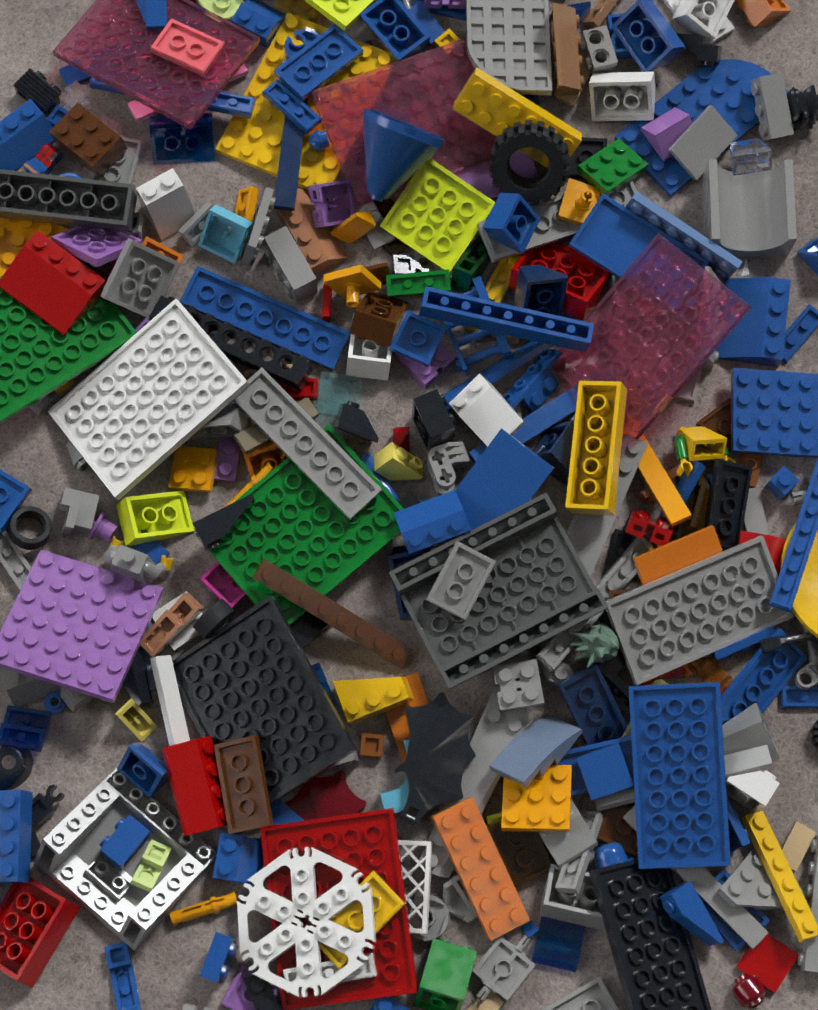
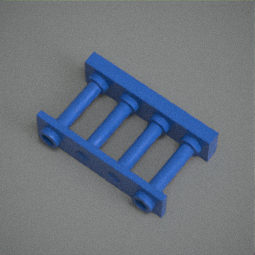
[444,276,513,376]

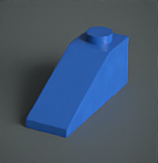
[660,881,724,946]

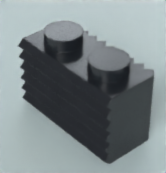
[13,68,63,117]

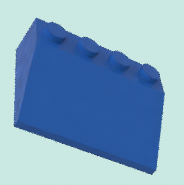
[716,277,791,367]

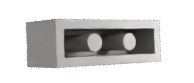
[751,73,794,141]

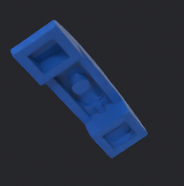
[104,942,142,1010]

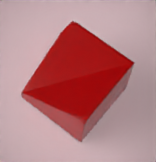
[393,427,410,452]

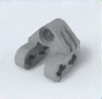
[427,441,471,495]

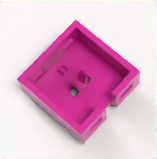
[200,561,248,610]

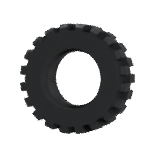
[489,120,570,206]

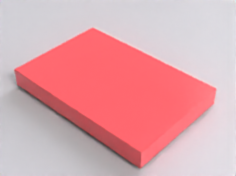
[150,18,225,77]

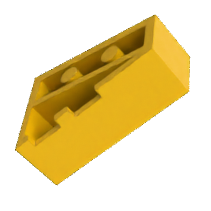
[333,677,415,724]

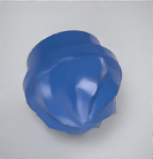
[309,130,330,151]

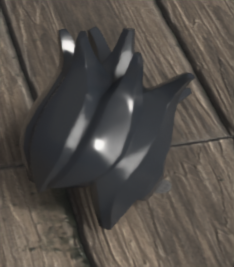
[787,85,818,131]

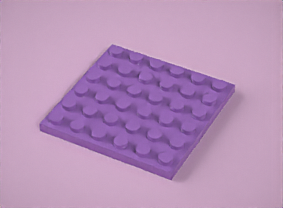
[0,550,164,703]

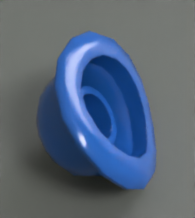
[591,842,634,870]

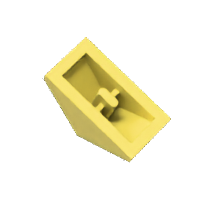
[115,698,158,742]

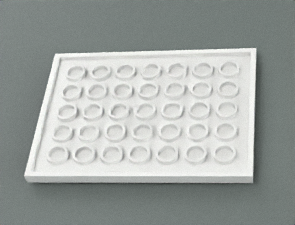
[47,299,250,500]

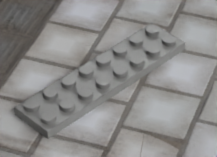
[477,180,638,263]
[232,367,382,521]

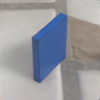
[521,920,540,939]

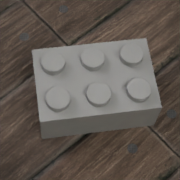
[262,226,318,304]

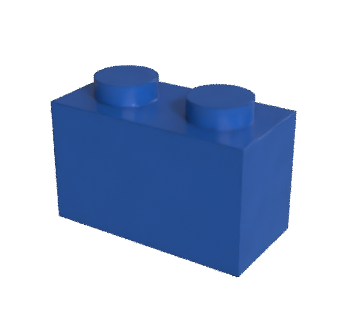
[99,815,150,871]

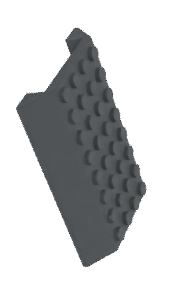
[389,492,609,689]

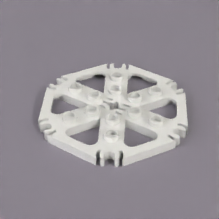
[237,847,376,997]

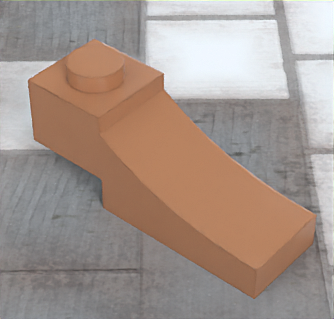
[140,593,205,657]

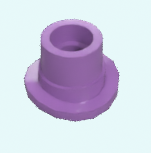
[88,511,119,543]

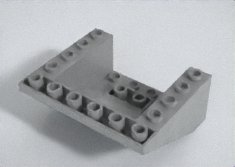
[34,767,217,951]

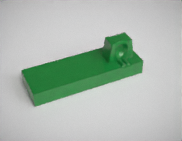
[386,270,451,298]

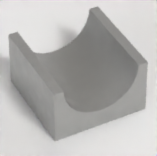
[701,159,797,257]

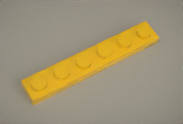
[741,811,818,943]

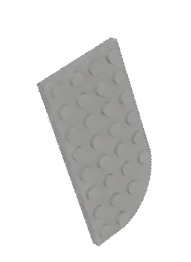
[466,0,552,95]

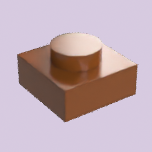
[360,733,384,758]

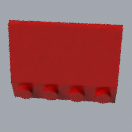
[0,231,106,336]
[508,242,611,321]
[0,878,81,988]

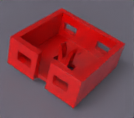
[625,509,673,546]

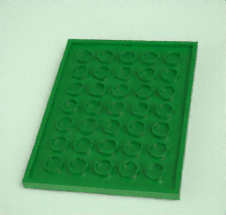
[0,254,137,425]
[195,424,404,626]

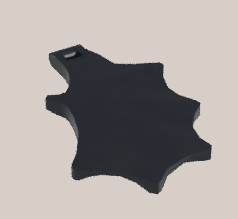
[395,692,476,827]

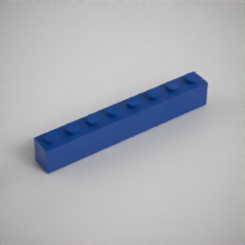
[419,286,594,353]

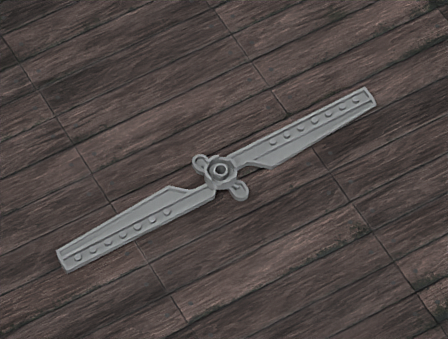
[419,434,648,879]

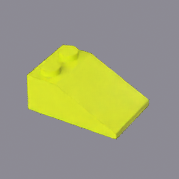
[116,490,194,546]

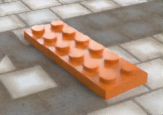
[431,797,530,941]

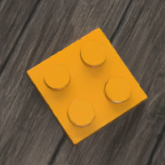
[168,446,219,493]

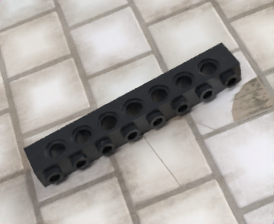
[149,296,313,391]

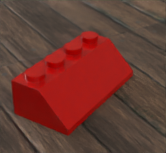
[162,736,227,836]

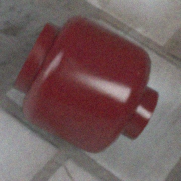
[732,973,766,1010]

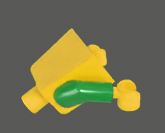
[674,426,736,477]

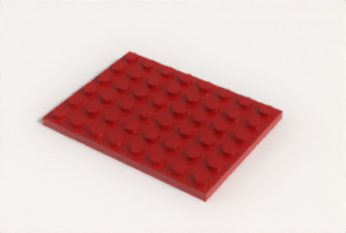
[260,808,418,1010]

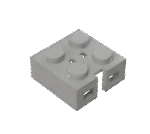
[492,659,544,713]

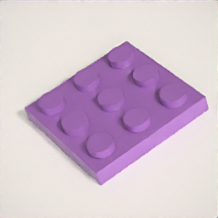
[51,226,143,267]

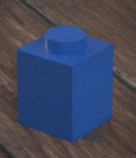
[765,466,800,501]

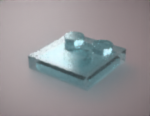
[316,371,363,417]

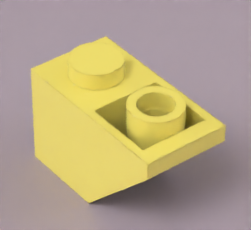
[374,442,423,480]

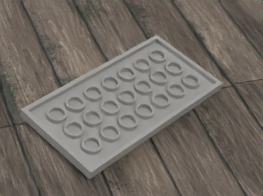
[606,536,793,685]

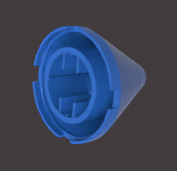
[362,108,445,202]

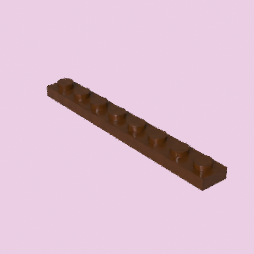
[252,559,413,669]

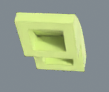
[131,839,172,892]

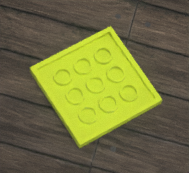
[380,158,495,273]

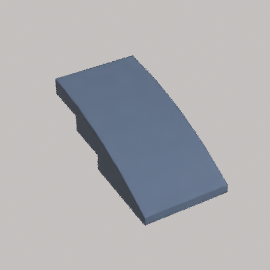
[489,714,583,787]

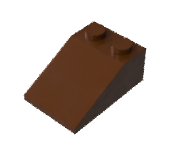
[349,291,409,347]

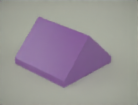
[641,107,692,162]

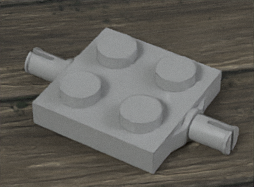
[472,935,535,1002]

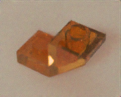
[690,653,733,695]

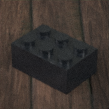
[412,389,457,453]

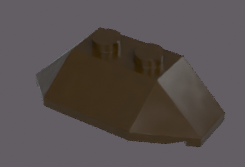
[674,474,710,541]

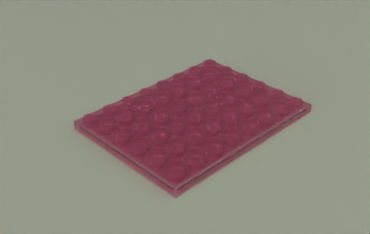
[53,0,260,130]
[311,39,497,206]
[551,233,752,441]

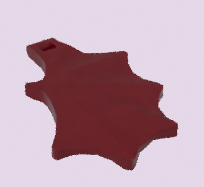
[285,770,367,821]

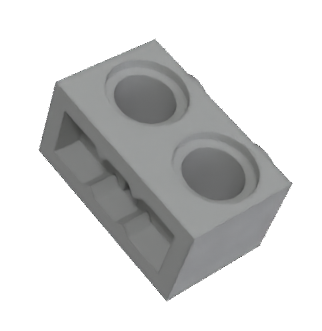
[580,25,618,74]

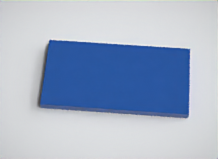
[568,193,710,314]
[437,428,554,546]

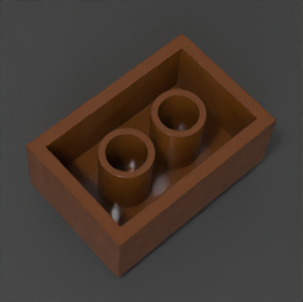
[49,102,128,178]

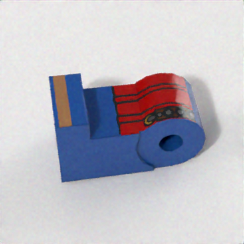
[23,143,63,175]

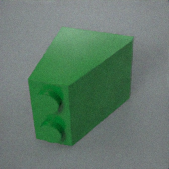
[414,938,477,1010]

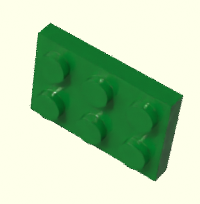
[576,139,649,196]

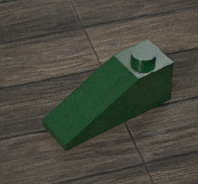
[450,235,491,292]

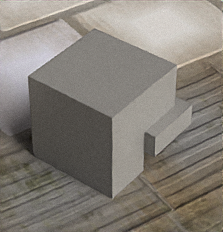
[58,487,99,536]

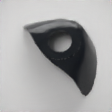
[0,733,33,790]

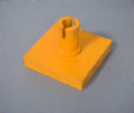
[557,178,602,226]
[323,264,381,308]

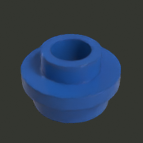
[44,691,66,714]

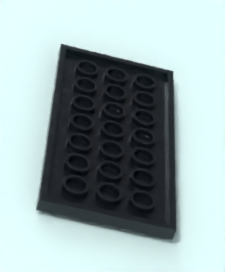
[589,859,712,1010]

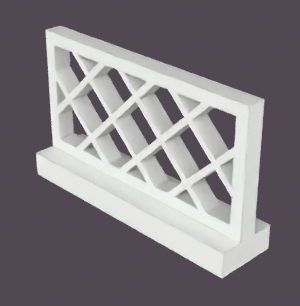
[398,840,433,934]

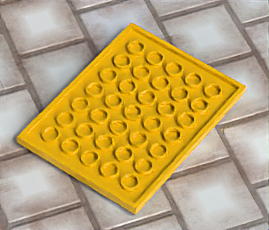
[215,12,398,190]

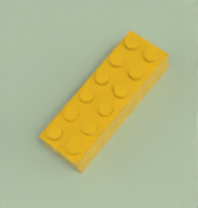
[453,67,582,168]
[565,381,627,516]

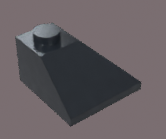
[332,400,379,443]

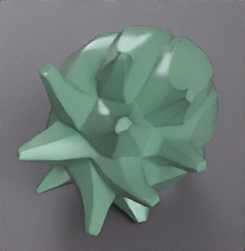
[570,624,619,668]

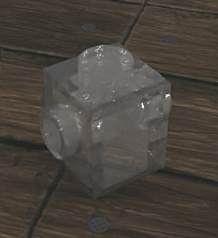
[59,81,94,111]

